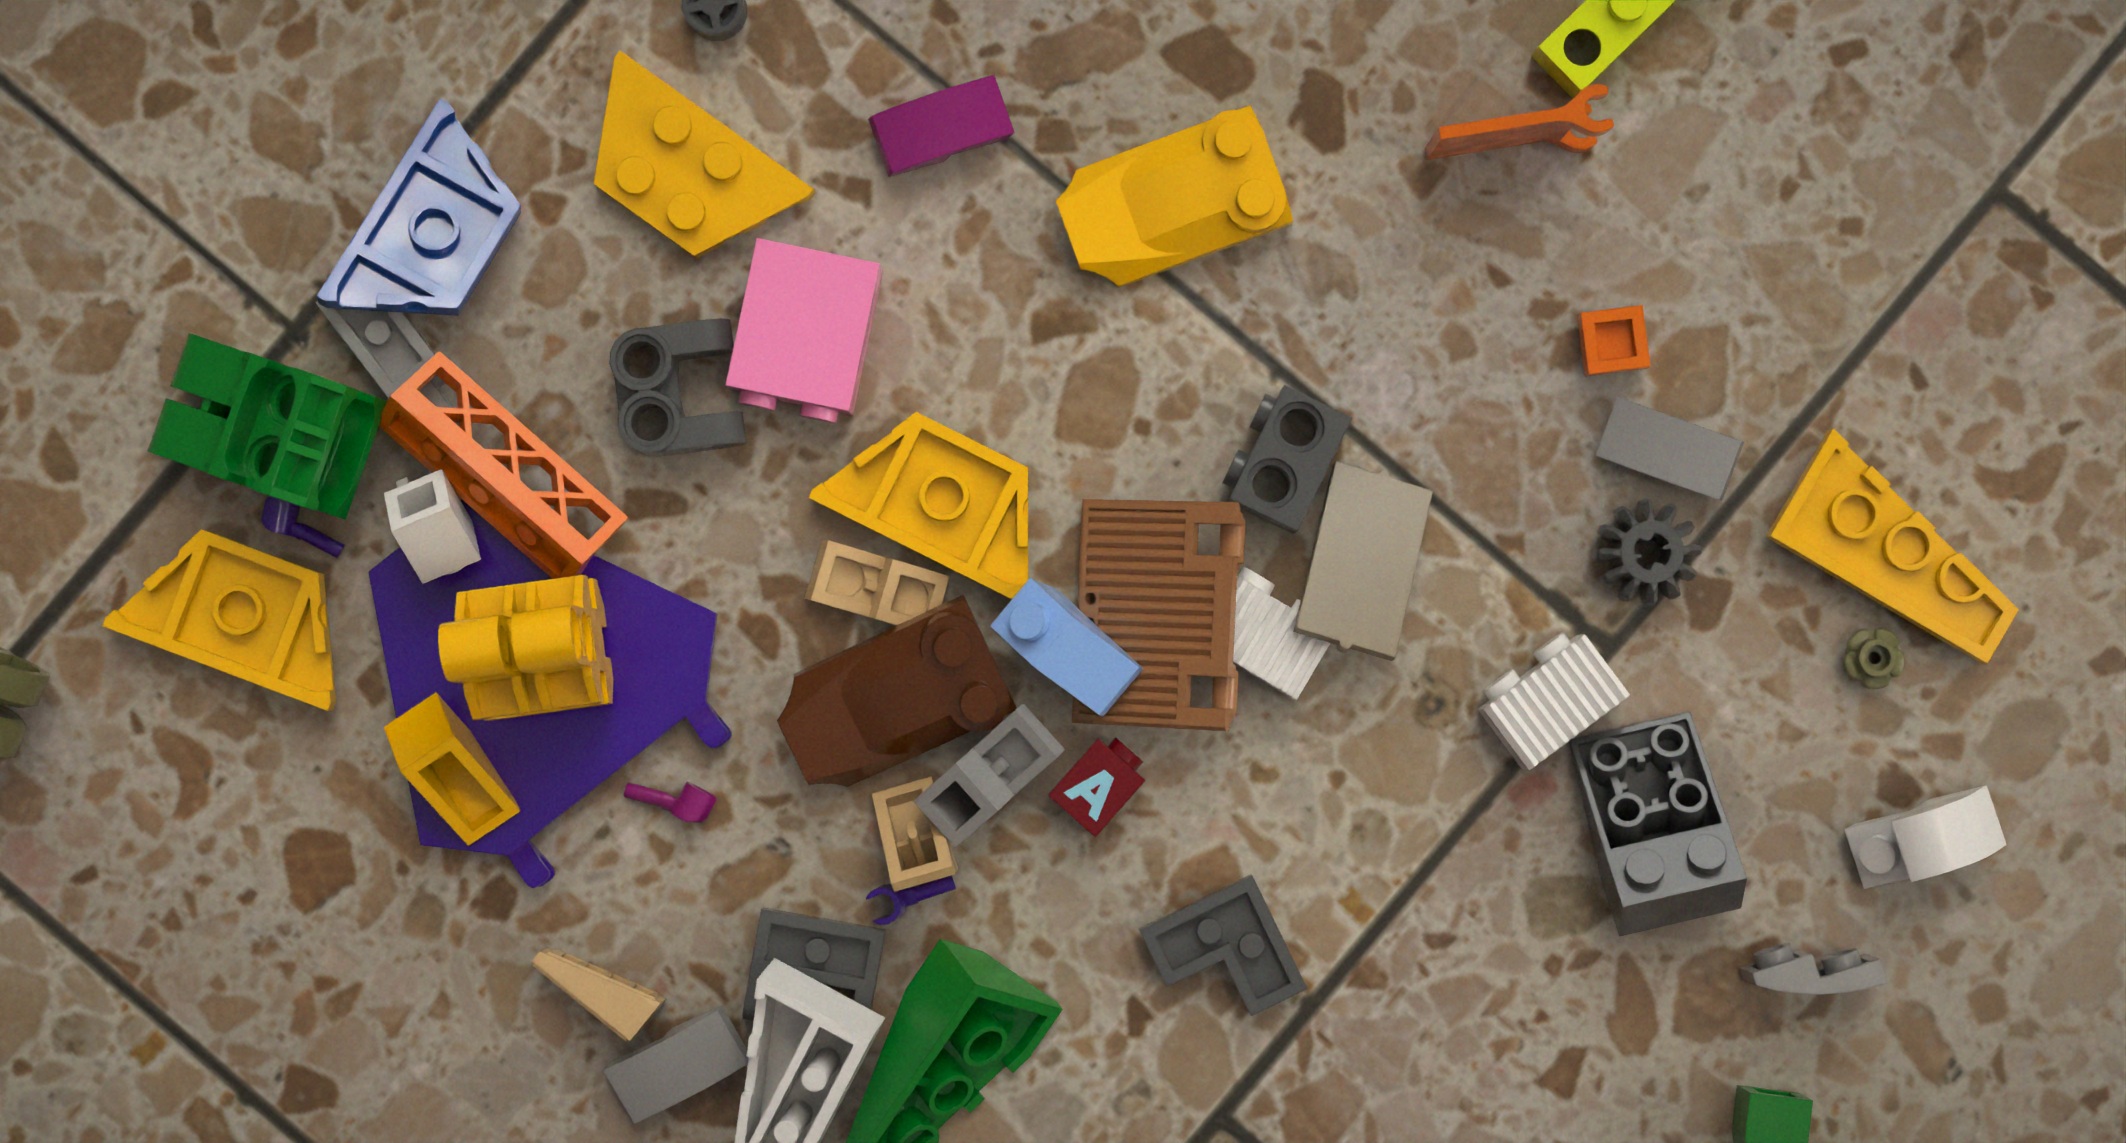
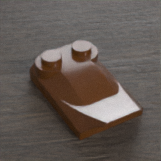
[777,594,1017,787]

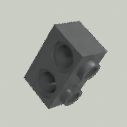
[1222,385,1352,534]

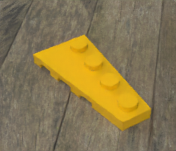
[1766,428,2019,664]

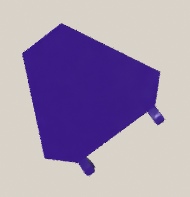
[368,499,732,888]

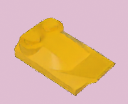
[1055,105,1293,288]

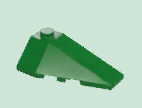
[845,939,1063,1143]

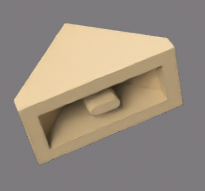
[872,777,958,892]

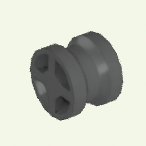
[682,0,747,41]

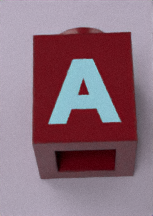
[1048,737,1146,838]

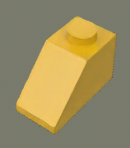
[384,692,520,846]

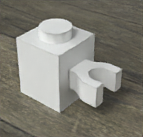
[384,469,481,584]

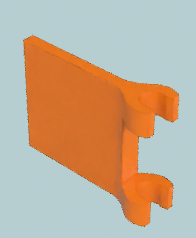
[1425,84,1614,160]

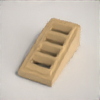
[532,947,666,1041]

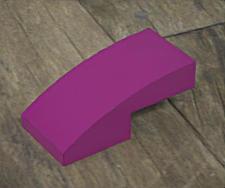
[868,75,1015,177]

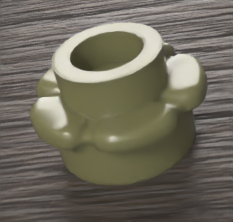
[1843,628,1905,689]

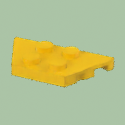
[593,50,815,259]
[808,412,1028,600]
[102,529,336,711]

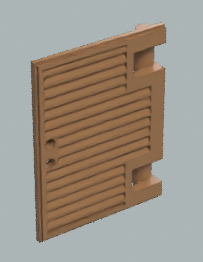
[1072,499,1246,731]

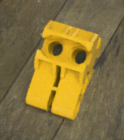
[438,575,613,721]

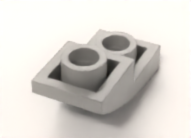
[1595,397,1744,501]
[1739,943,1889,994]
[603,1005,749,1124]

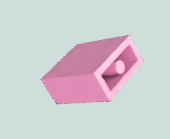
[726,238,883,423]

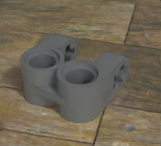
[609,318,747,457]

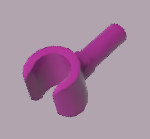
[624,782,716,823]

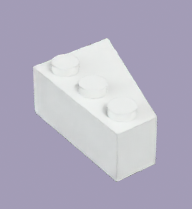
[734,958,885,1143]

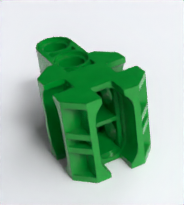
[147,333,387,520]

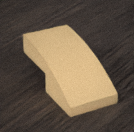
[804,539,950,626]

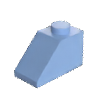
[990,578,1143,716]

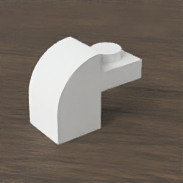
[1844,785,2007,889]

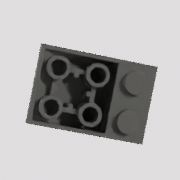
[1569,712,1747,937]

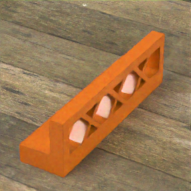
[379,351,628,579]

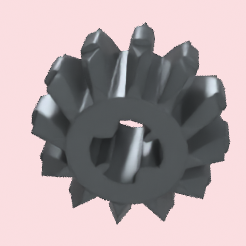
[1592,499,1702,606]

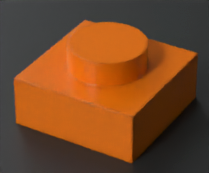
[1577,305,1651,377]

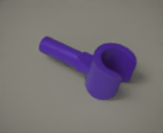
[261,496,345,559]
[866,875,956,925]

